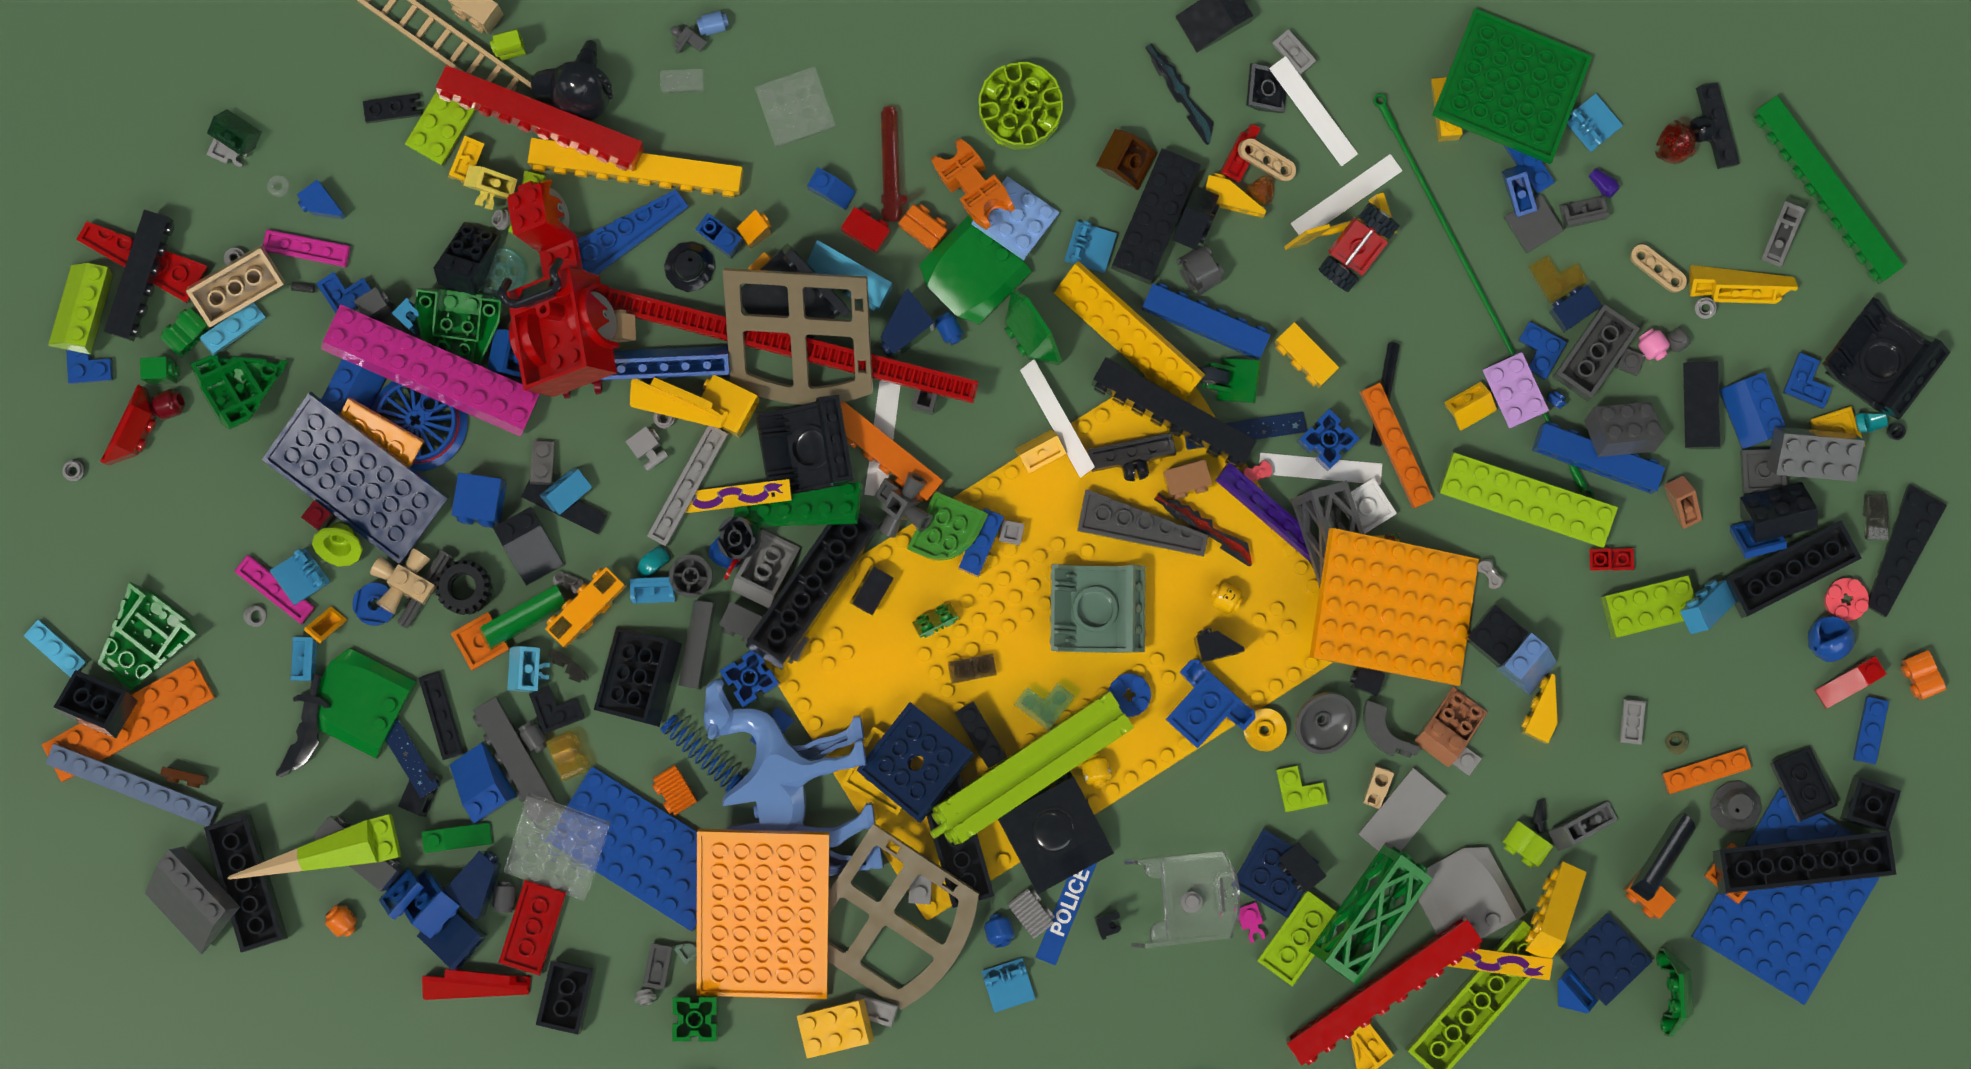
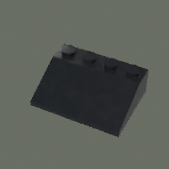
[594,627,682,727]

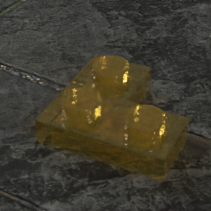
[1528,256,1588,304]

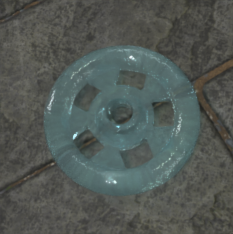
[480,248,526,299]

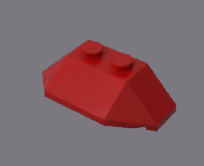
[100,384,156,466]

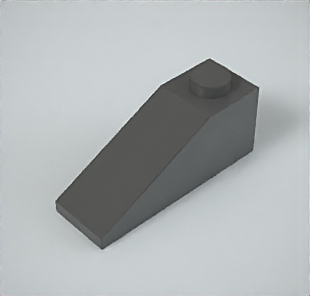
[1761,197,1808,267]
[1549,801,1618,851]

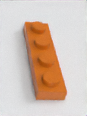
[1662,748,1751,794]

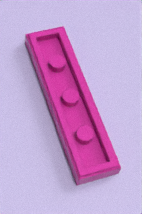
[263,229,351,268]
[234,555,315,624]

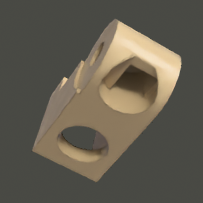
[1363,764,1394,809]

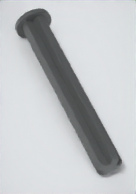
[398,549,454,628]

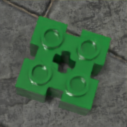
[672,996,718,1042]

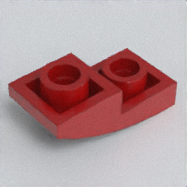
[1589,548,1634,571]

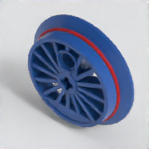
[371,381,468,471]

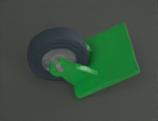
[1198,358,1261,403]

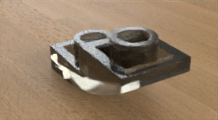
[1862,493,1889,540]
[548,649,589,683]
[948,654,997,684]

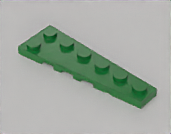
[733,482,863,527]

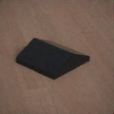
[1246,63,1286,113]

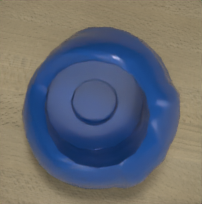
[1808,616,1855,662]

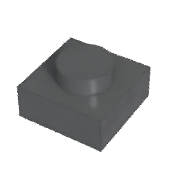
[1616,348,1644,376]

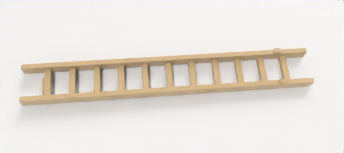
[356,0,532,92]

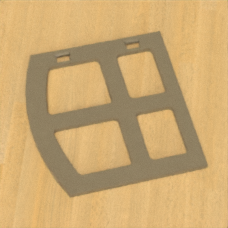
[723,268,873,405]
[828,823,980,1010]

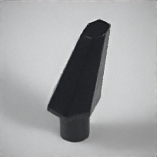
[1531,798,1547,833]

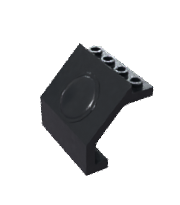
[1822,297,1950,420]
[755,395,854,497]
[998,771,1114,894]

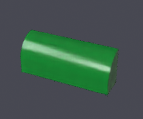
[479,585,565,650]

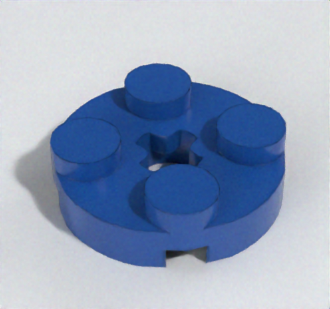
[353,583,394,626]
[1108,674,1151,717]

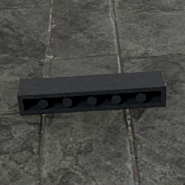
[104,209,174,342]

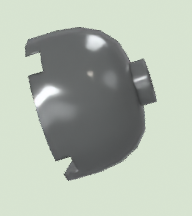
[669,554,712,598]

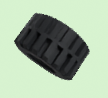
[435,560,493,615]

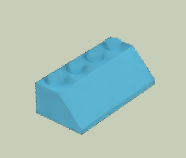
[807,240,893,311]

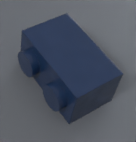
[1549,285,1602,333]

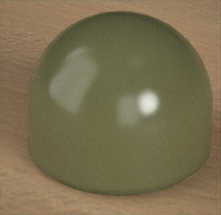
[1665,732,1688,755]

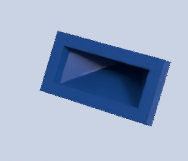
[1558,968,1598,1014]

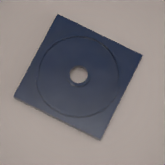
[856,702,975,823]

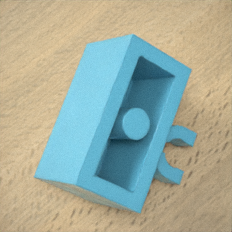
[507,646,550,692]

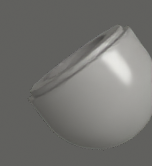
[243,605,266,627]

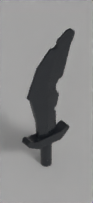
[276,674,331,777]

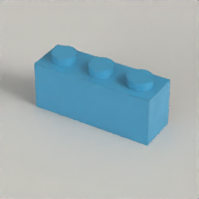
[1680,580,1736,634]

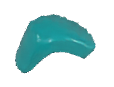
[1855,413,1888,433]
[636,546,670,578]

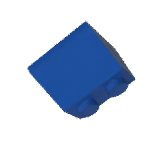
[487,329,522,379]

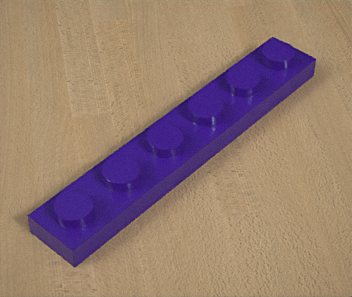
[1215,463,1318,562]

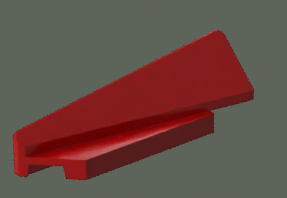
[422,968,531,1000]

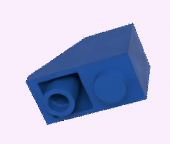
[695,213,744,259]

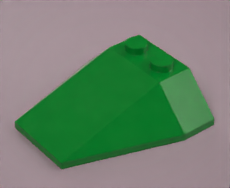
[1004,290,1062,365]

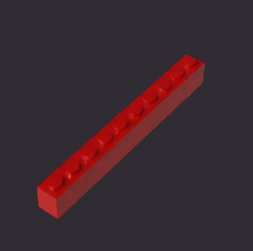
[436,65,644,171]

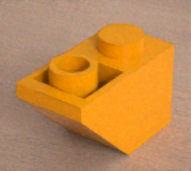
[737,210,771,249]

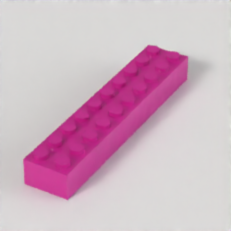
[321,304,540,437]

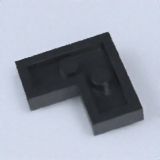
[529,686,585,734]

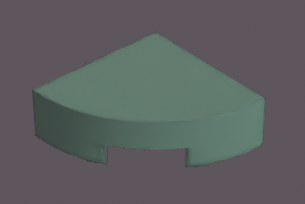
[673,943,697,965]

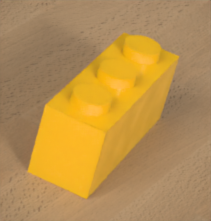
[1274,322,1339,388]

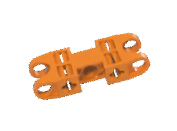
[931,138,1015,230]

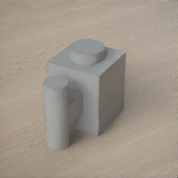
[625,427,669,471]

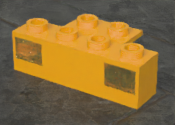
[545,567,627,648]

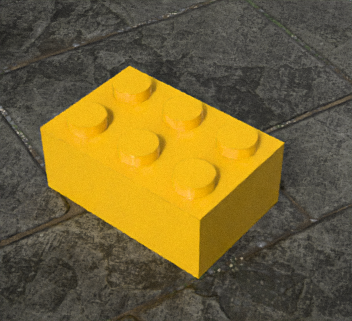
[797,998,875,1059]

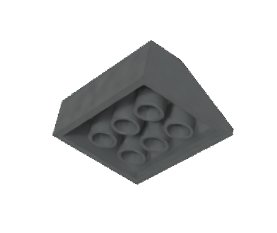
[145,846,240,954]

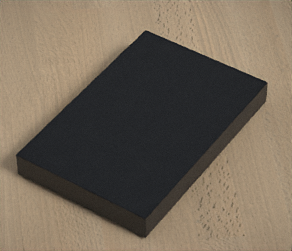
[1770,746,1838,822]

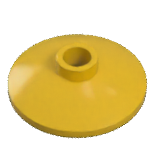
[1243,708,1287,751]

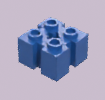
[1297,409,1360,472]
[720,650,780,708]

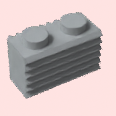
[1007,889,1055,939]

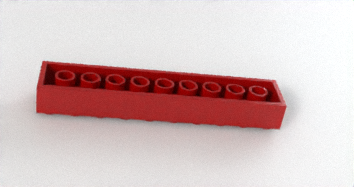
[1286,916,1483,1066]

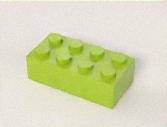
[1601,575,1694,639]

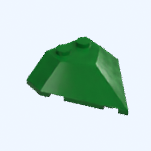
[190,355,288,430]

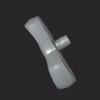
[1477,559,1504,589]

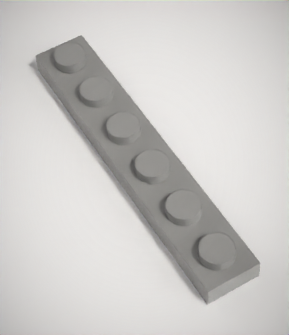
[647,426,728,547]

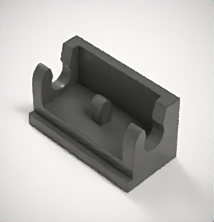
[1559,196,1610,229]

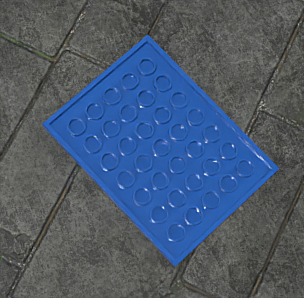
[1691,789,1880,1005]

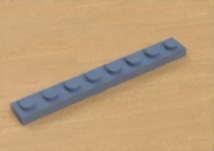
[45,743,218,826]

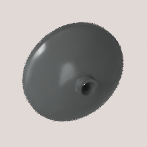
[1295,692,1356,754]

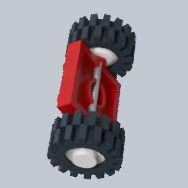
[1318,202,1400,292]

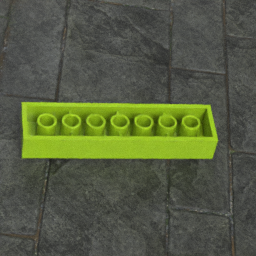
[1438,451,1618,548]
[1405,920,1538,1069]

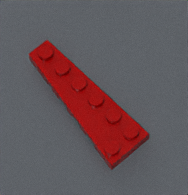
[76,221,209,304]

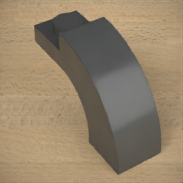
[1363,700,1420,758]

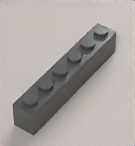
[473,697,562,823]

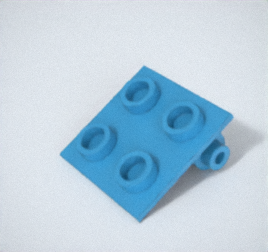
[1567,94,1623,152]
[1064,221,1117,274]
[269,548,330,605]
[981,958,1036,1013]

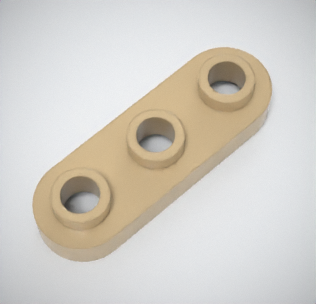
[1238,139,1296,181]
[1630,244,1687,293]

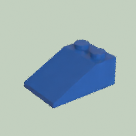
[449,742,517,823]
[404,868,460,939]

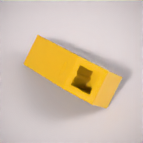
[1521,674,1557,744]

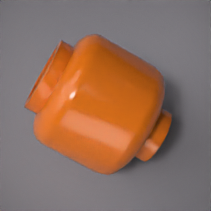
[325,904,357,937]

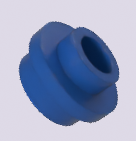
[1546,391,1567,409]

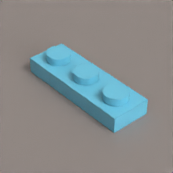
[200,302,265,356]
[24,620,88,678]

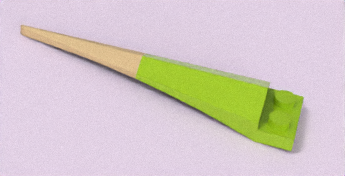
[228,814,402,879]

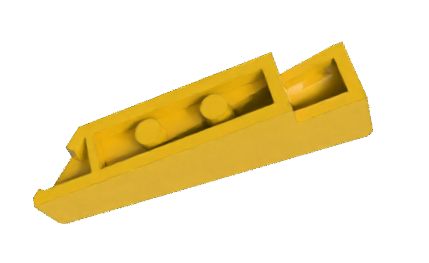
[1689,265,1798,304]
[630,377,729,428]

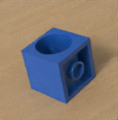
[451,473,507,528]

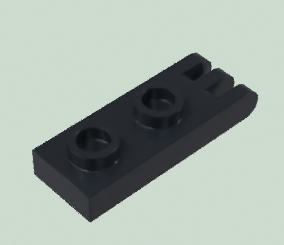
[363,94,423,124]

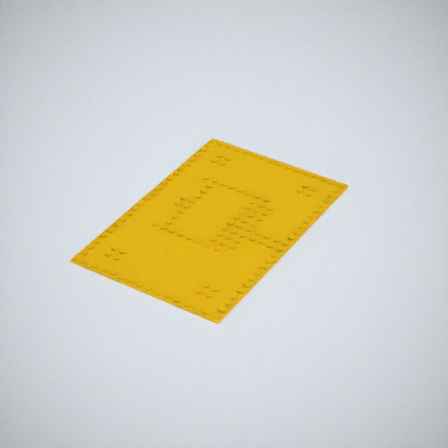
[764,376,1333,920]

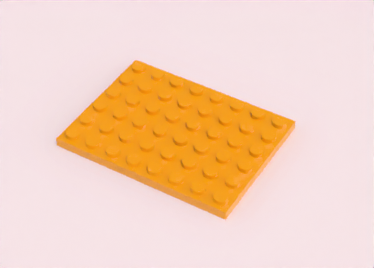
[1309,528,1479,686]
[697,829,829,999]

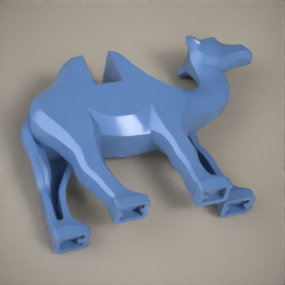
[703,679,884,876]

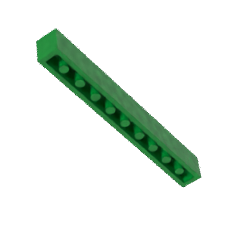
[1752,96,1905,285]

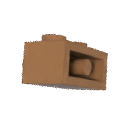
[1163,460,1212,500]

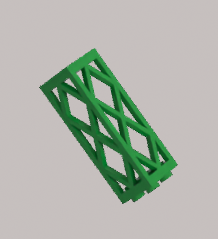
[1309,845,1433,985]

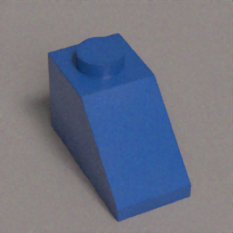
[1501,165,1538,217]
[807,167,856,210]
[297,180,346,219]

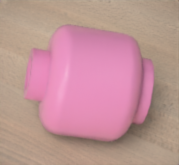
[1638,328,1670,361]

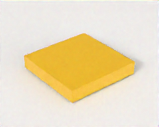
[1809,406,1865,447]

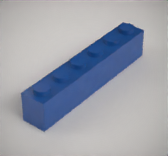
[1142,283,1270,360]
[600,346,730,380]
[1532,422,1665,494]

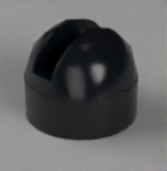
[1886,423,1906,440]

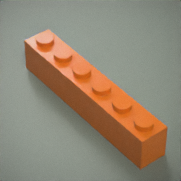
[840,402,943,502]

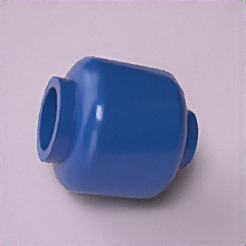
[984,914,1015,948]

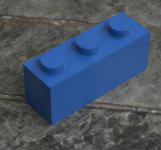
[959,508,1004,578]

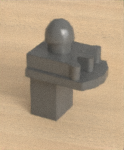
[670,26,707,54]

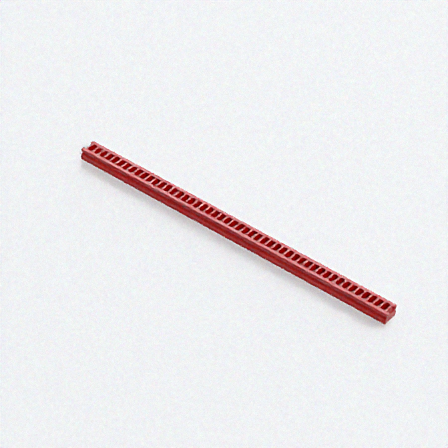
[600,288,979,404]

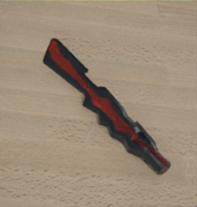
[1154,492,1252,566]

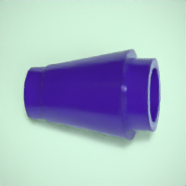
[1589,168,1621,199]

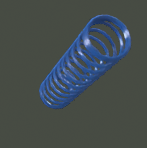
[660,714,743,793]

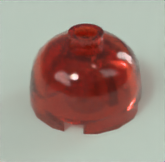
[1655,120,1696,164]

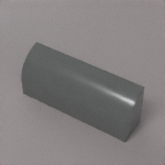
[678,600,716,690]

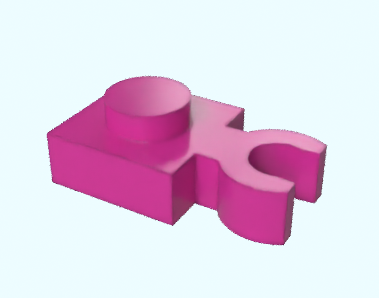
[1235,902,1265,943]

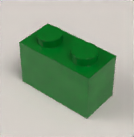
[140,357,180,385]

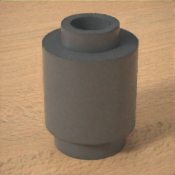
[518,720,548,754]
[493,881,515,913]

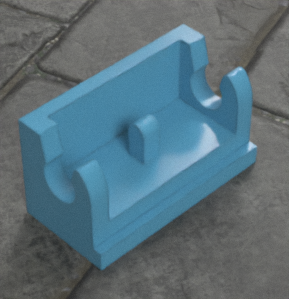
[392,298,420,335]
[540,468,592,515]
[629,577,675,604]
[290,637,317,681]

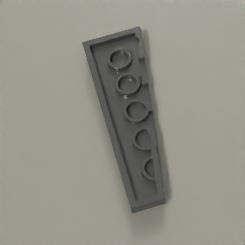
[1077,489,1208,557]

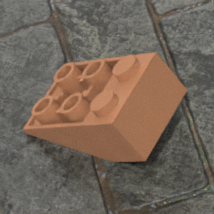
[1413,687,1488,767]

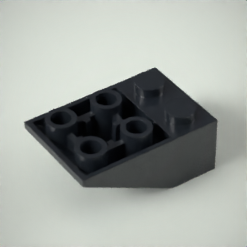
[433,222,502,296]

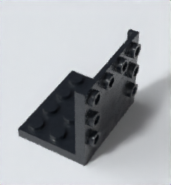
[741,243,851,339]

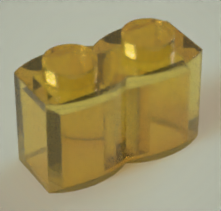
[546,732,589,782]

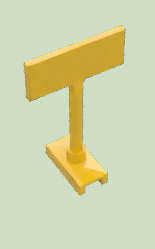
[1284,192,1397,250]

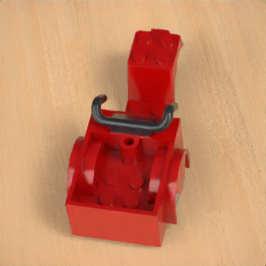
[498,179,620,397]

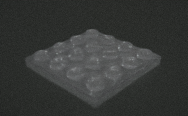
[503,793,611,901]

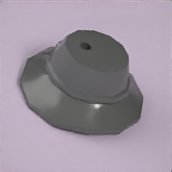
[1710,781,1761,832]

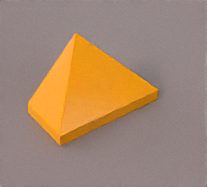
[304,606,347,643]

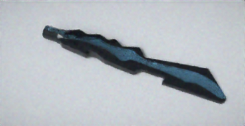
[1145,43,1214,145]

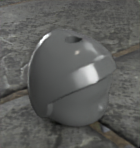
[1667,327,1690,352]

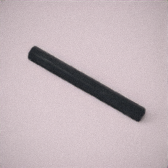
[1370,342,1400,447]

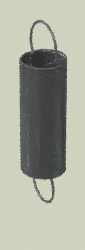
[285,282,320,293]

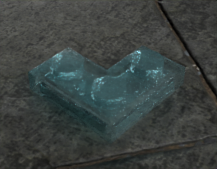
[1014,683,1074,731]

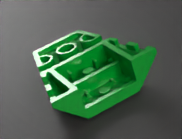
[97,582,198,690]

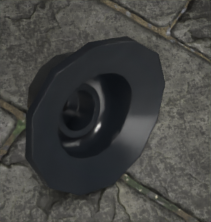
[664,242,714,292]

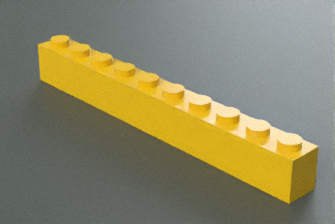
[527,138,744,198]

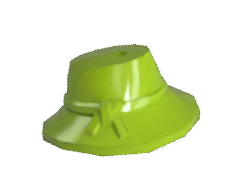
[312,523,363,566]

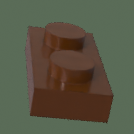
[160,766,209,788]

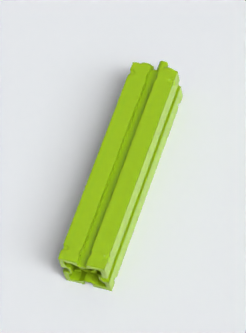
[930,692,1134,845]

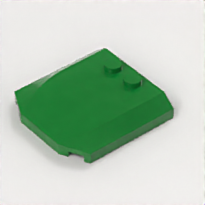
[919,215,1032,325]
[318,648,417,759]

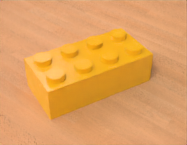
[1525,861,1587,959]

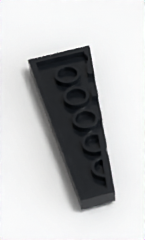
[1868,485,1947,617]

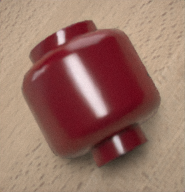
[151,389,185,420]

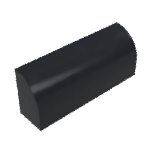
[1683,361,1720,449]
[1630,813,1696,901]

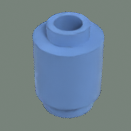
[696,10,729,36]

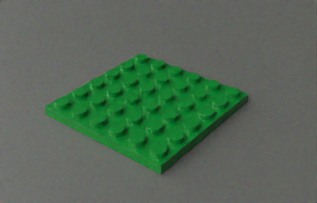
[1432,8,1592,165]

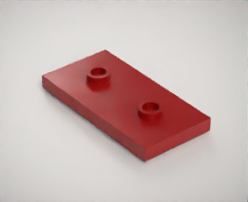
[498,879,567,976]

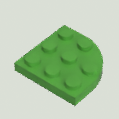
[907,491,988,561]

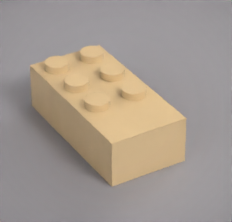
[186,244,285,328]

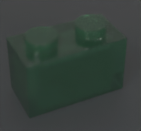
[207,109,262,156]

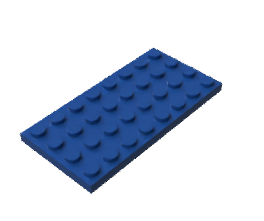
[546,766,697,932]

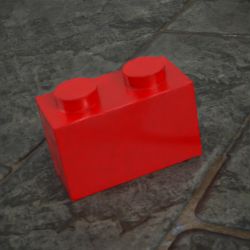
[841,207,891,254]

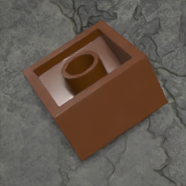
[1096,129,1157,190]

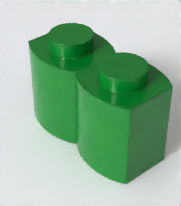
[160,308,212,358]

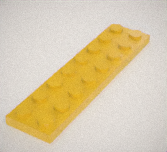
[1054,261,1206,401]

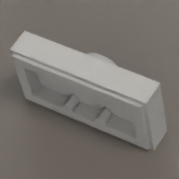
[1619,699,1646,745]
[854,993,898,1027]

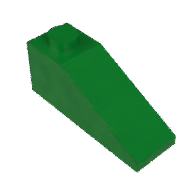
[421,823,492,853]

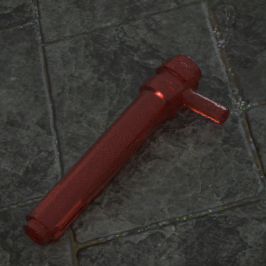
[881,106,907,222]

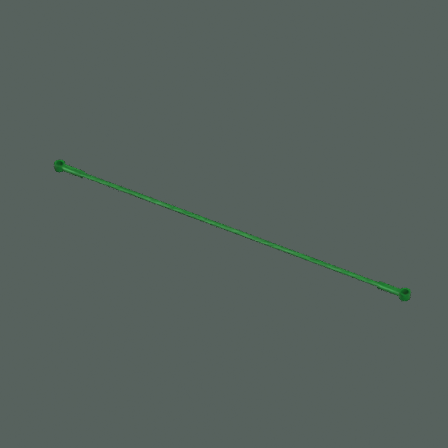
[1373,94,1594,498]

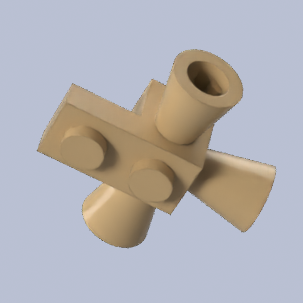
[370,548,436,614]

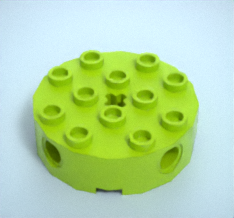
[979,62,1063,150]

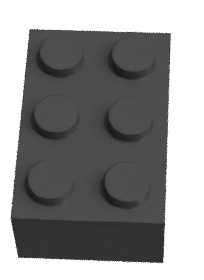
[1584,402,1665,457]

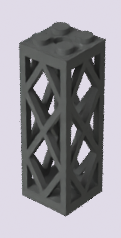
[1291,480,1365,588]

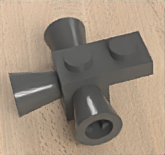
[875,472,933,538]

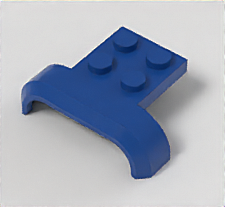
[1165,660,1255,749]

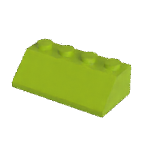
[48,263,113,355]

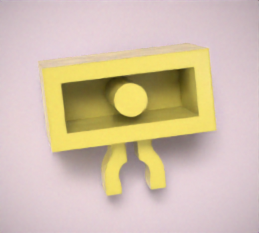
[463,165,518,210]

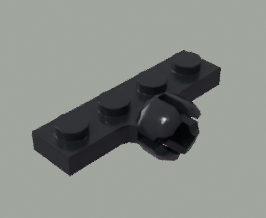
[1689,83,1740,169]
[1087,433,1176,481]

